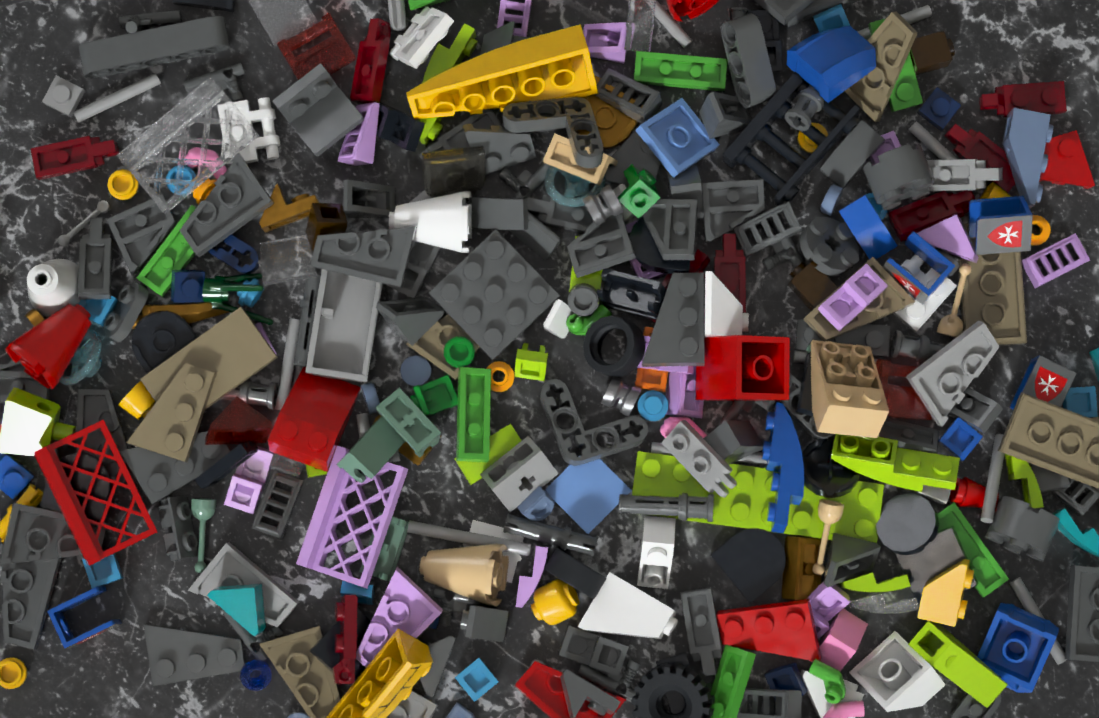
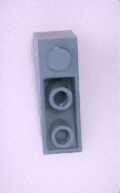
[1002,108,1053,209]

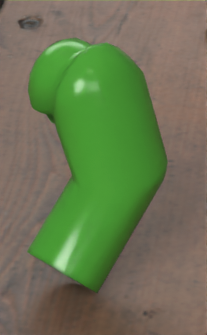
[566,304,612,335]
[809,659,846,704]

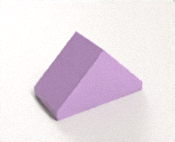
[583,22,632,64]
[917,214,979,263]

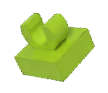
[514,343,548,381]

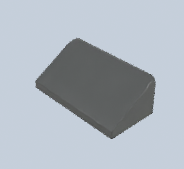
[508,212,560,260]

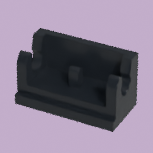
[597,269,667,320]

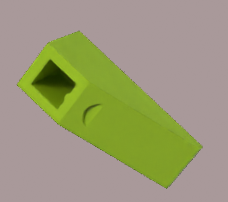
[908,621,1008,708]

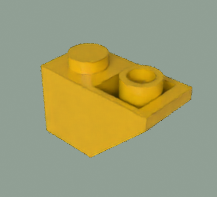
[917,559,974,627]

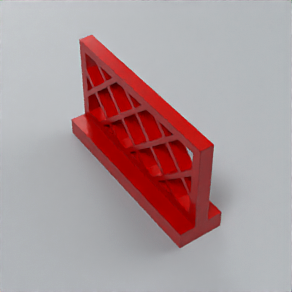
[33,419,157,566]

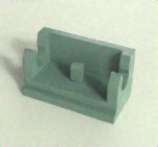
[376,387,441,457]
[336,416,405,483]
[359,512,409,581]

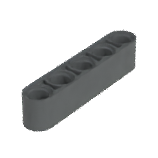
[78,16,230,78]

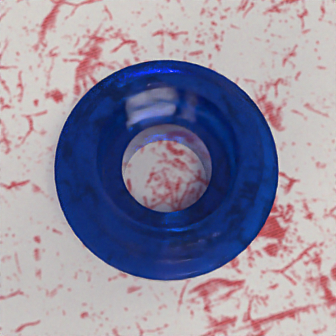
[240,660,272,691]

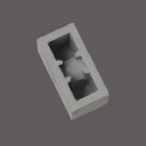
[480,436,559,512]

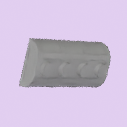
[305,269,382,382]

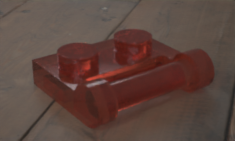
[277,13,357,80]
[875,359,932,421]

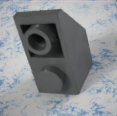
[460,605,509,642]

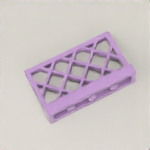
[296,446,408,589]

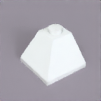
[704,271,749,338]
[849,631,945,712]

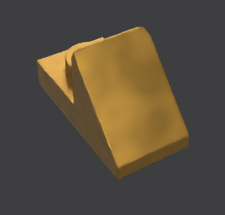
[259,183,319,233]

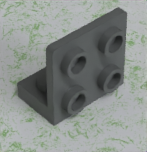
[272,63,364,156]

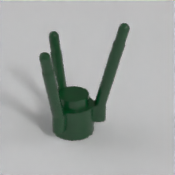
[203,273,273,325]

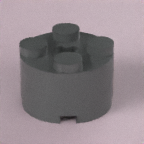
[863,144,935,210]
[985,496,1060,562]

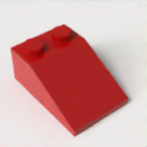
[268,367,361,472]

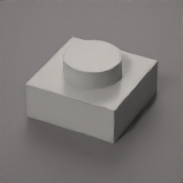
[42,75,85,117]

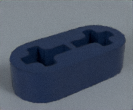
[208,234,260,274]

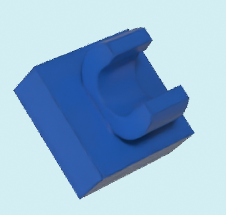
[938,417,983,461]

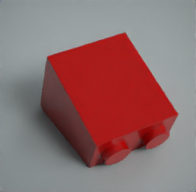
[696,335,790,401]

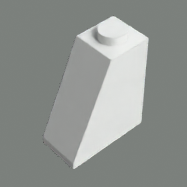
[578,572,678,639]

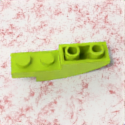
[418,23,478,146]
[831,434,960,492]

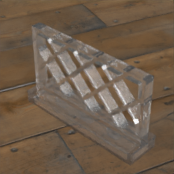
[116,77,259,214]

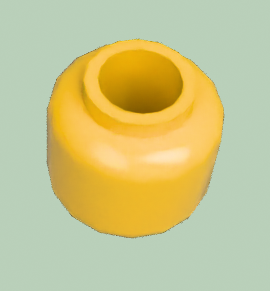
[531,579,580,626]

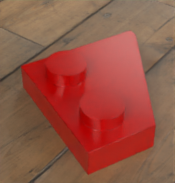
[1039,130,1095,189]

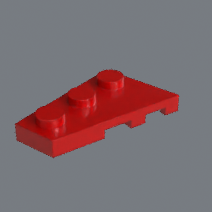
[716,599,822,661]
[514,661,626,718]

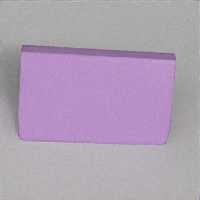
[666,366,704,418]

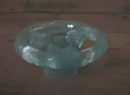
[545,166,606,207]
[59,330,102,385]

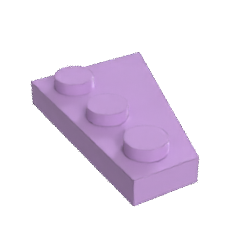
[356,567,443,667]

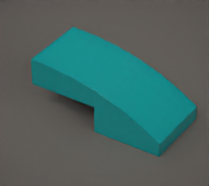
[1052,508,1099,558]

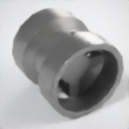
[582,184,624,226]
[601,376,642,416]

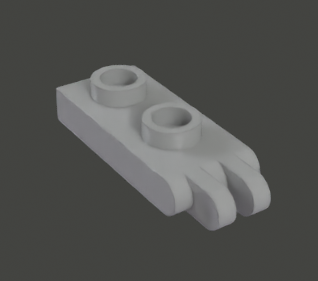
[662,420,737,498]

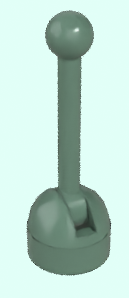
[191,498,216,573]

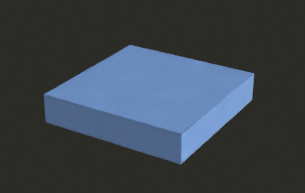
[635,98,720,178]
[545,455,632,534]

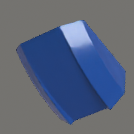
[786,26,876,103]
[977,603,1059,693]

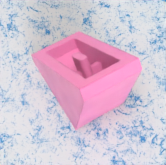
[809,608,868,671]

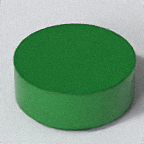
[444,337,475,368]

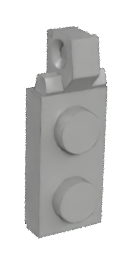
[927,159,1003,191]

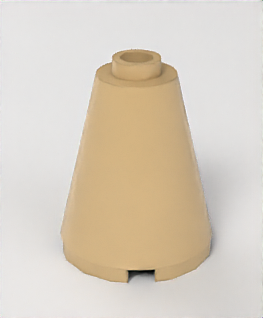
[419,544,509,607]

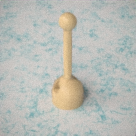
[937,263,971,337]
[812,499,844,575]

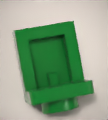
[618,164,661,218]
[410,375,458,417]

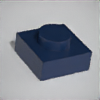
[917,87,961,131]
[171,270,205,303]
[765,662,808,701]

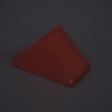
[205,397,273,445]

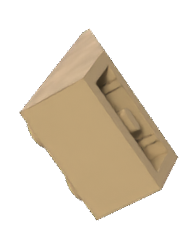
[811,340,889,438]

